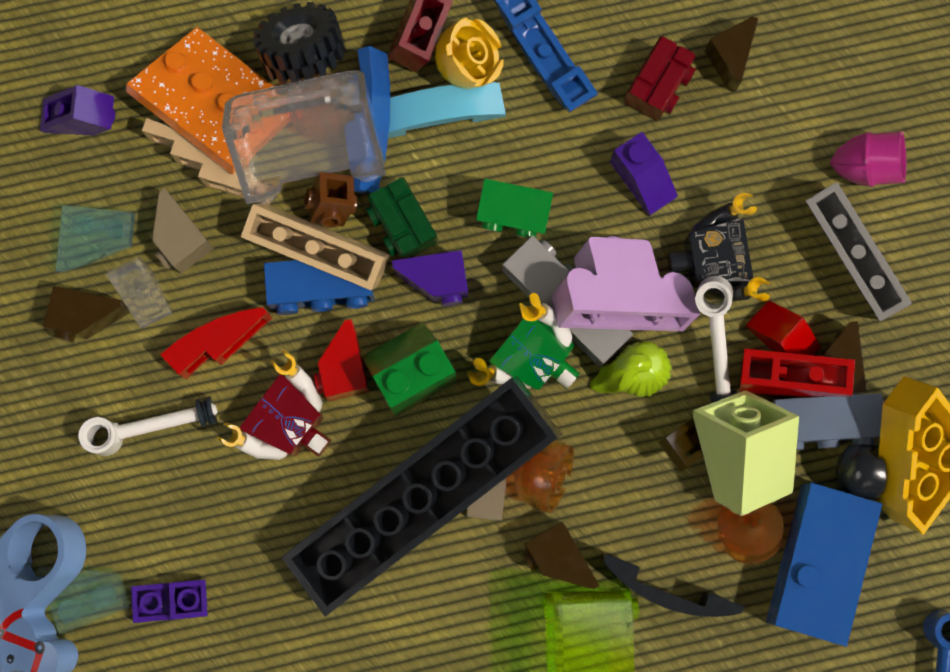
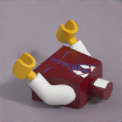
[217,350,331,460]

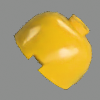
[435,18,503,89]

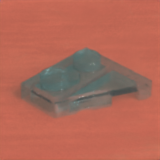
[56,205,135,273]
[37,566,131,634]

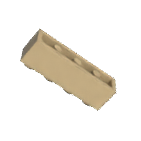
[241,203,390,290]

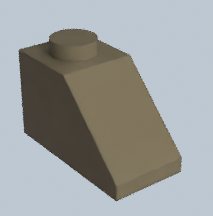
[152,188,214,274]

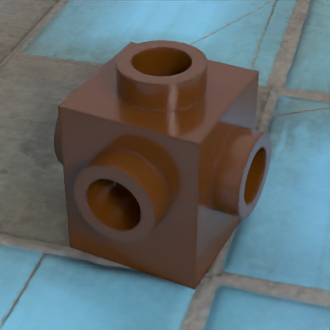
[304,172,357,228]

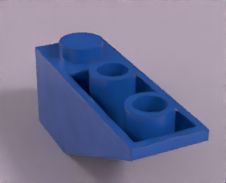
[264,260,375,315]

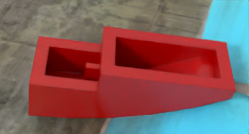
[160,307,272,379]

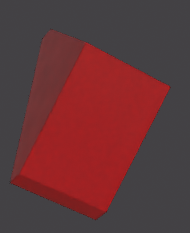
[745,300,821,356]

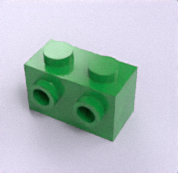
[476,178,553,238]

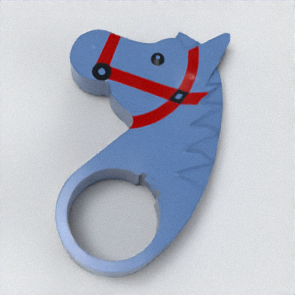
[0,514,86,672]

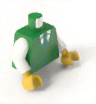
[467,293,580,390]

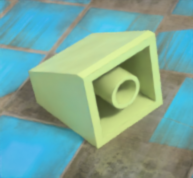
[693,390,799,516]

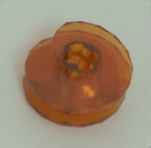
[717,503,784,564]

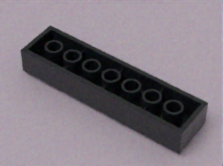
[281,376,563,617]

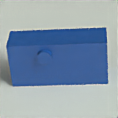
[766,483,882,647]

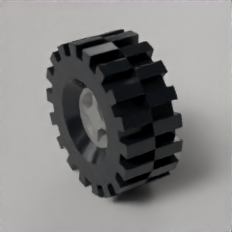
[253,2,346,84]

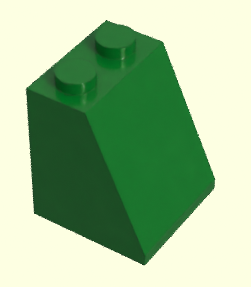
[362,322,457,417]

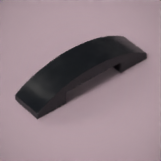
[600,554,744,617]

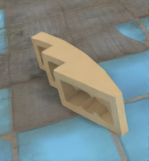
[142,118,271,205]

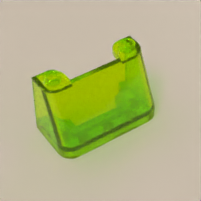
[542,590,639,672]

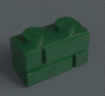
[365,177,438,259]

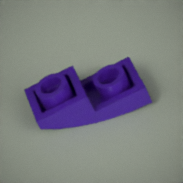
[131,580,208,623]

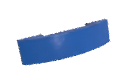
[494,0,598,113]

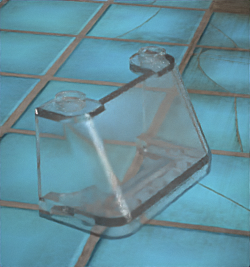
[222,70,386,204]

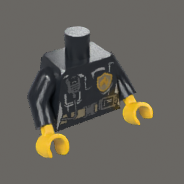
[668,193,770,302]

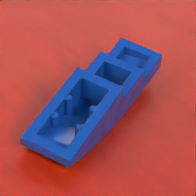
[344,46,390,195]

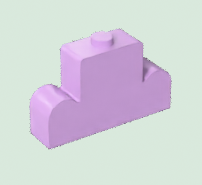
[552,236,700,331]

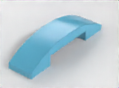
[388,82,506,138]

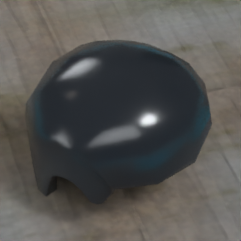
[836,444,887,499]

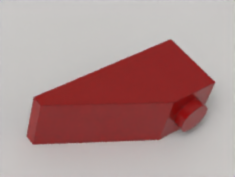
[739,349,855,397]

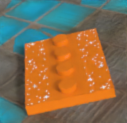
[126,27,301,175]

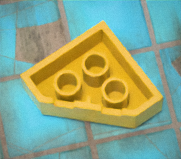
[875,376,950,535]

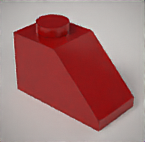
[314,319,370,401]

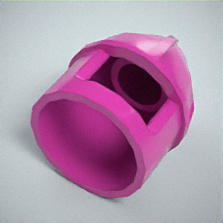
[830,131,907,187]

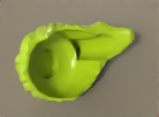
[590,341,672,397]

